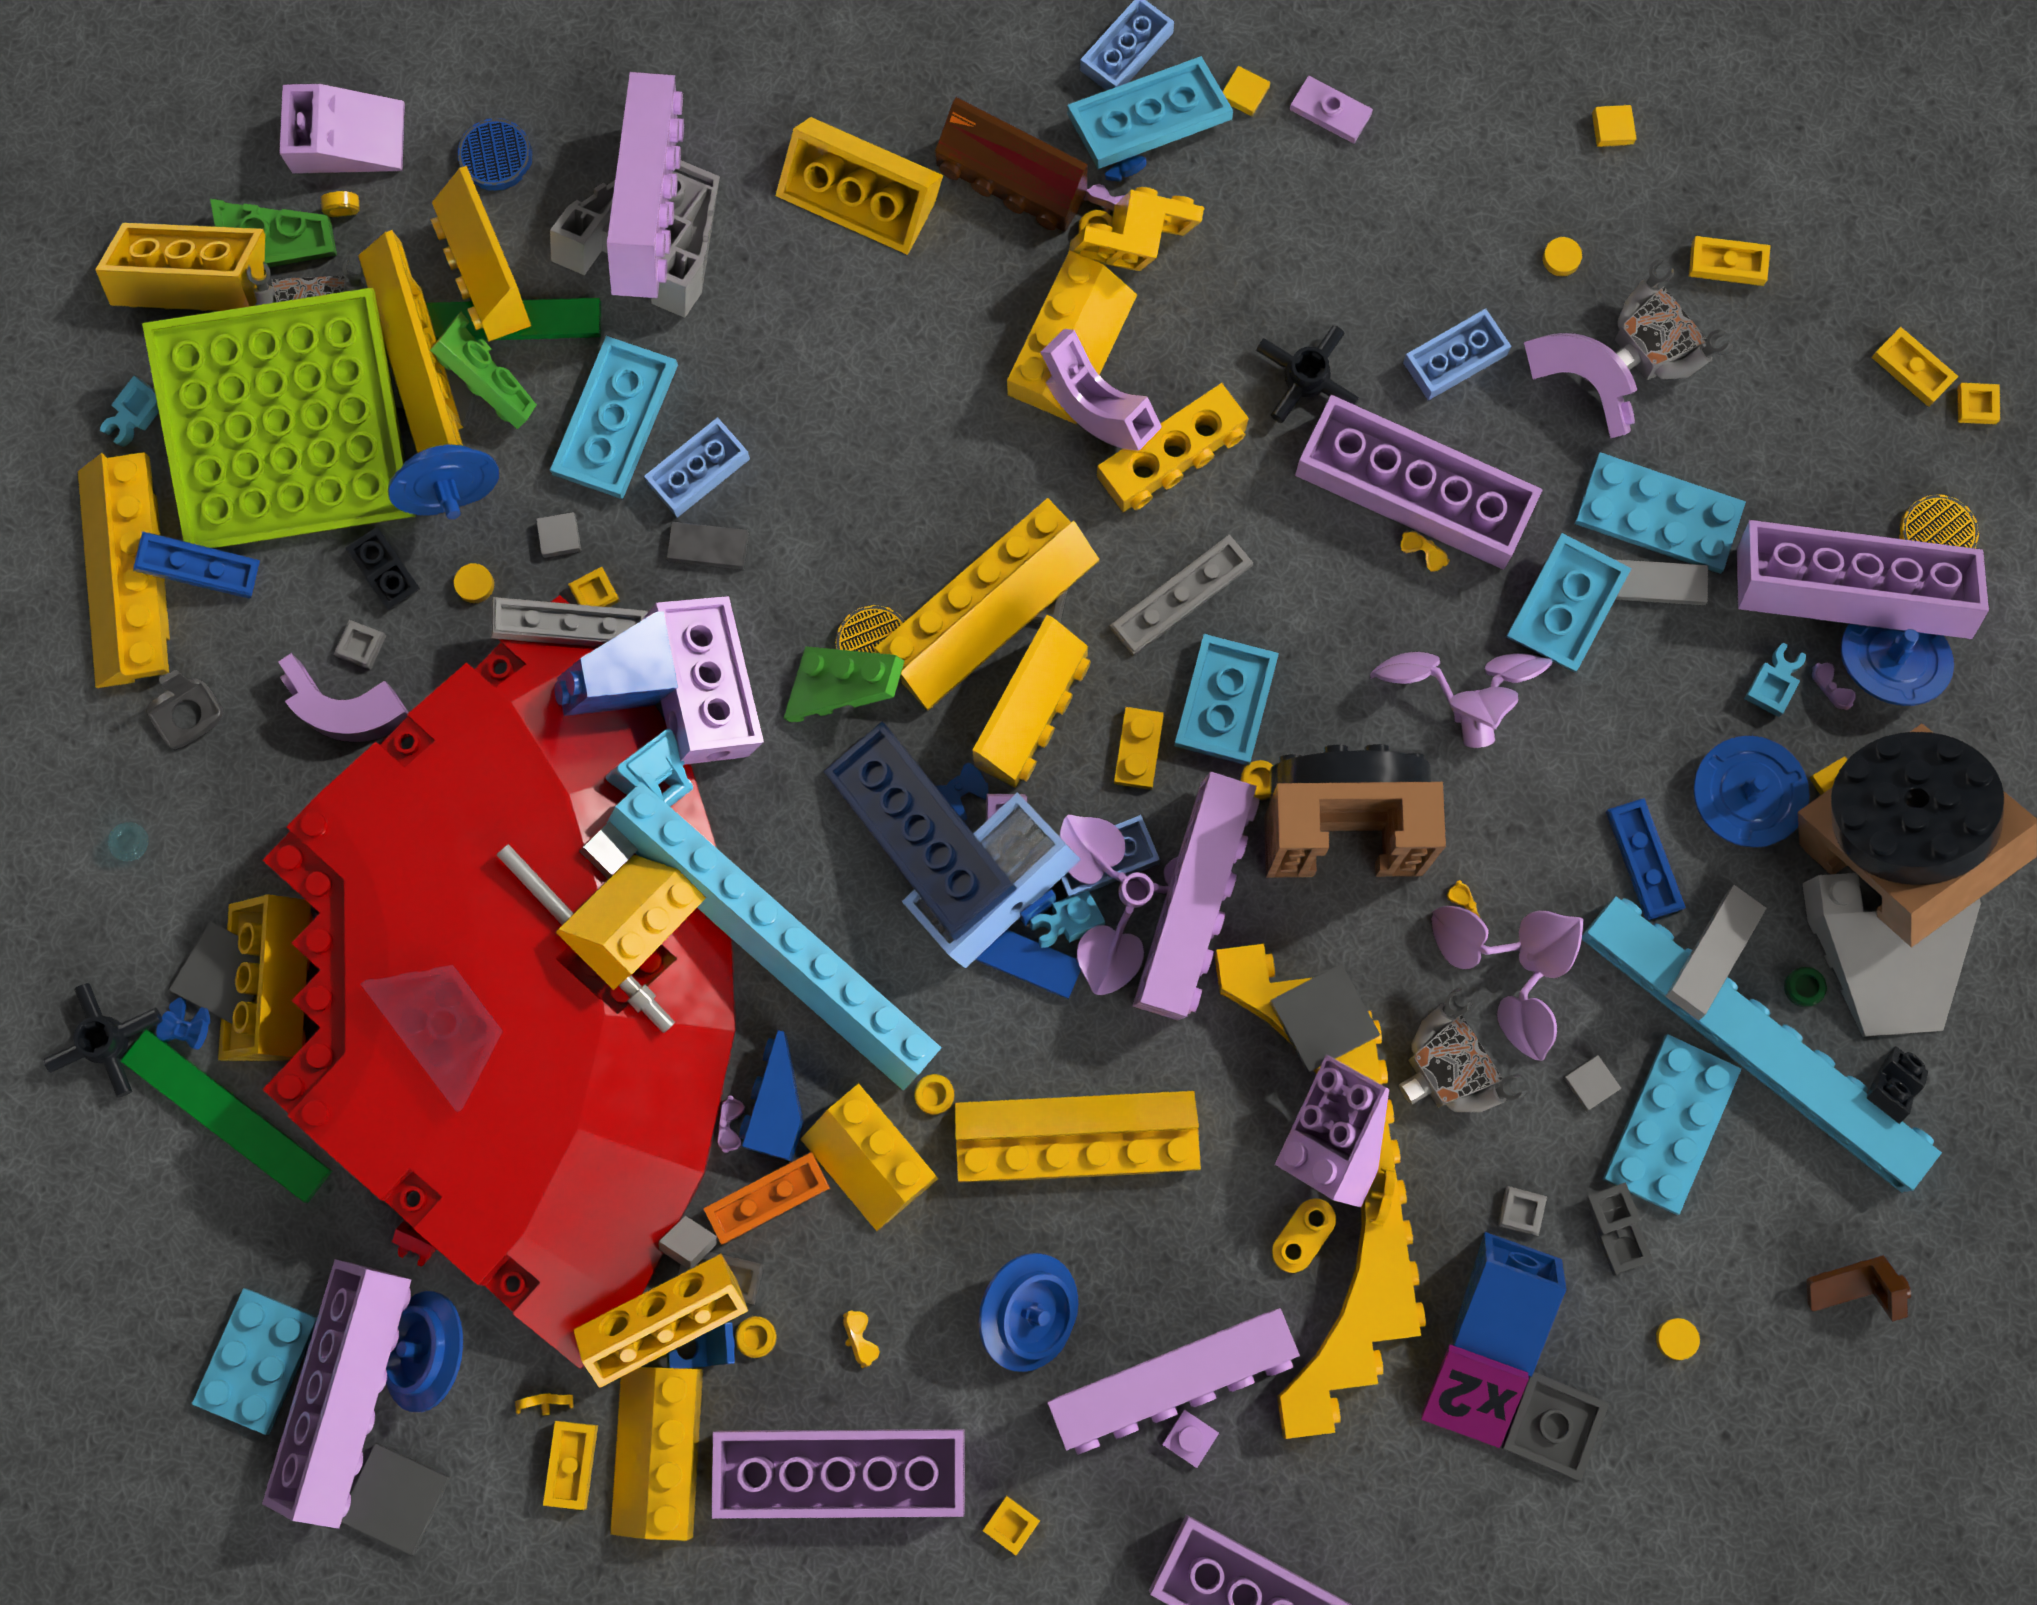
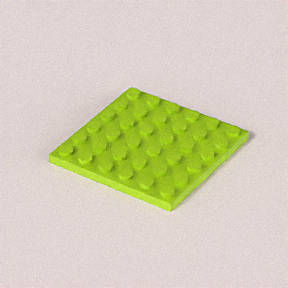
[142,288,415,549]

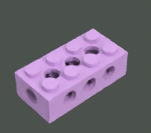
[642,596,764,765]

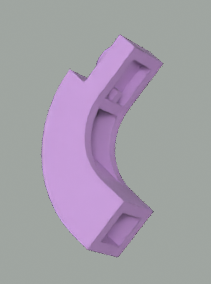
[1040,329,1162,451]
[1524,333,1637,438]
[278,653,409,742]

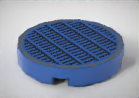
[458,118,532,191]

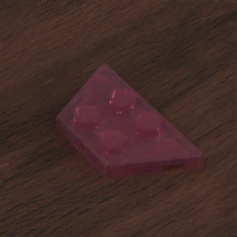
[361,965,503,1113]

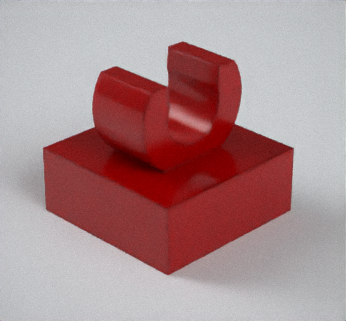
[392,1220,437,1267]

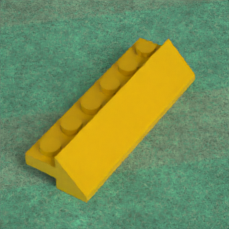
[358,230,463,453]
[78,452,170,688]
[875,498,1099,711]
[955,1091,1201,1183]

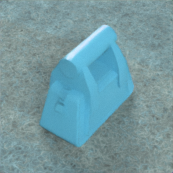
[606,729,693,807]

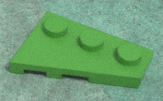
[210,199,337,267]
[430,312,537,429]
[784,646,904,722]

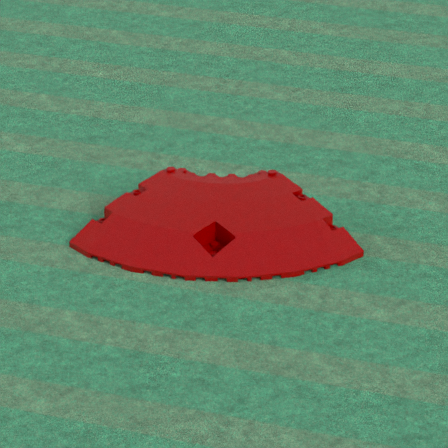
[262,595,736,1369]

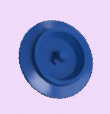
[388,445,499,519]
[1841,624,1954,706]
[1694,736,1809,847]
[979,1253,1078,1372]
[386,1291,463,1412]

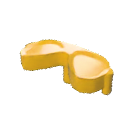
[1400,531,1450,572]
[1446,880,1480,918]
[1370,1167,1396,1226]
[843,1310,880,1368]
[515,1393,574,1415]

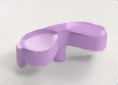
[1084,184,1125,214]
[1812,663,1856,710]
[717,1096,745,1153]

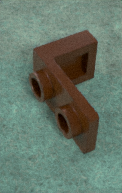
[1807,1255,1911,1322]

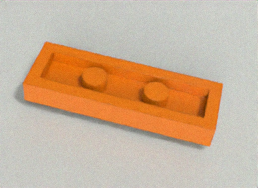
[703,1152,830,1245]

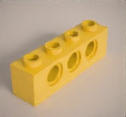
[1097,383,1249,512]
[574,1254,748,1388]

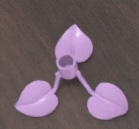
[1370,652,1552,748]
[1060,815,1236,995]
[1432,906,1583,1061]

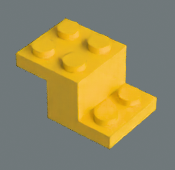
[1069,187,1204,271]

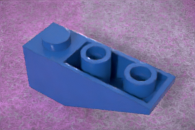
[739,1030,804,1162]

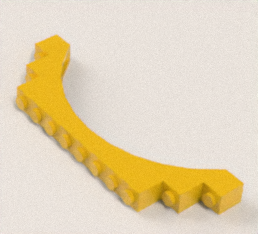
[1214,944,1426,1439]

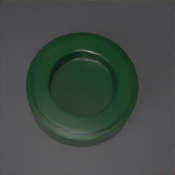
[1784,967,1827,1007]

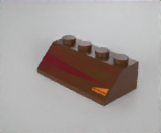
[935,97,1088,232]

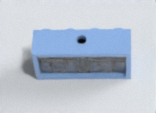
[902,792,1081,968]

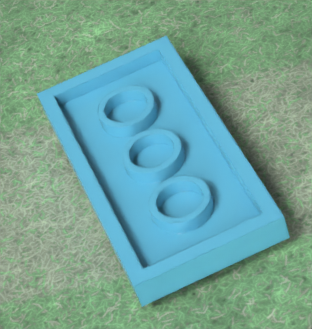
[1067,56,1233,169]
[550,336,678,499]
[1575,452,1746,574]
[1602,1034,1742,1215]

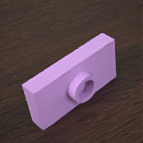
[1290,76,1373,144]

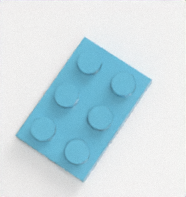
[1506,533,1632,672]
[1174,634,1279,765]
[192,1288,317,1435]

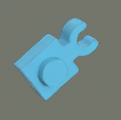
[100,376,159,447]
[1744,643,1806,717]
[1030,890,1105,948]

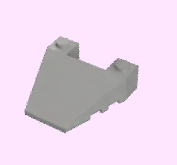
[550,160,720,318]
[1802,873,1981,1037]

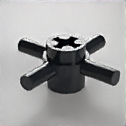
[1256,325,1359,423]
[44,983,163,1098]

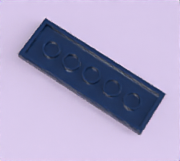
[823,721,1017,940]

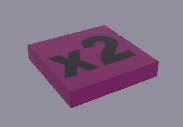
[1421,1344,1529,1448]

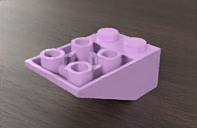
[280,84,405,173]
[1275,1055,1389,1207]

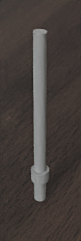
[497,844,675,1033]

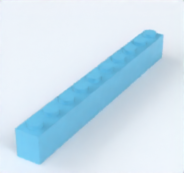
[607,782,942,1091]
[1582,896,1942,1193]

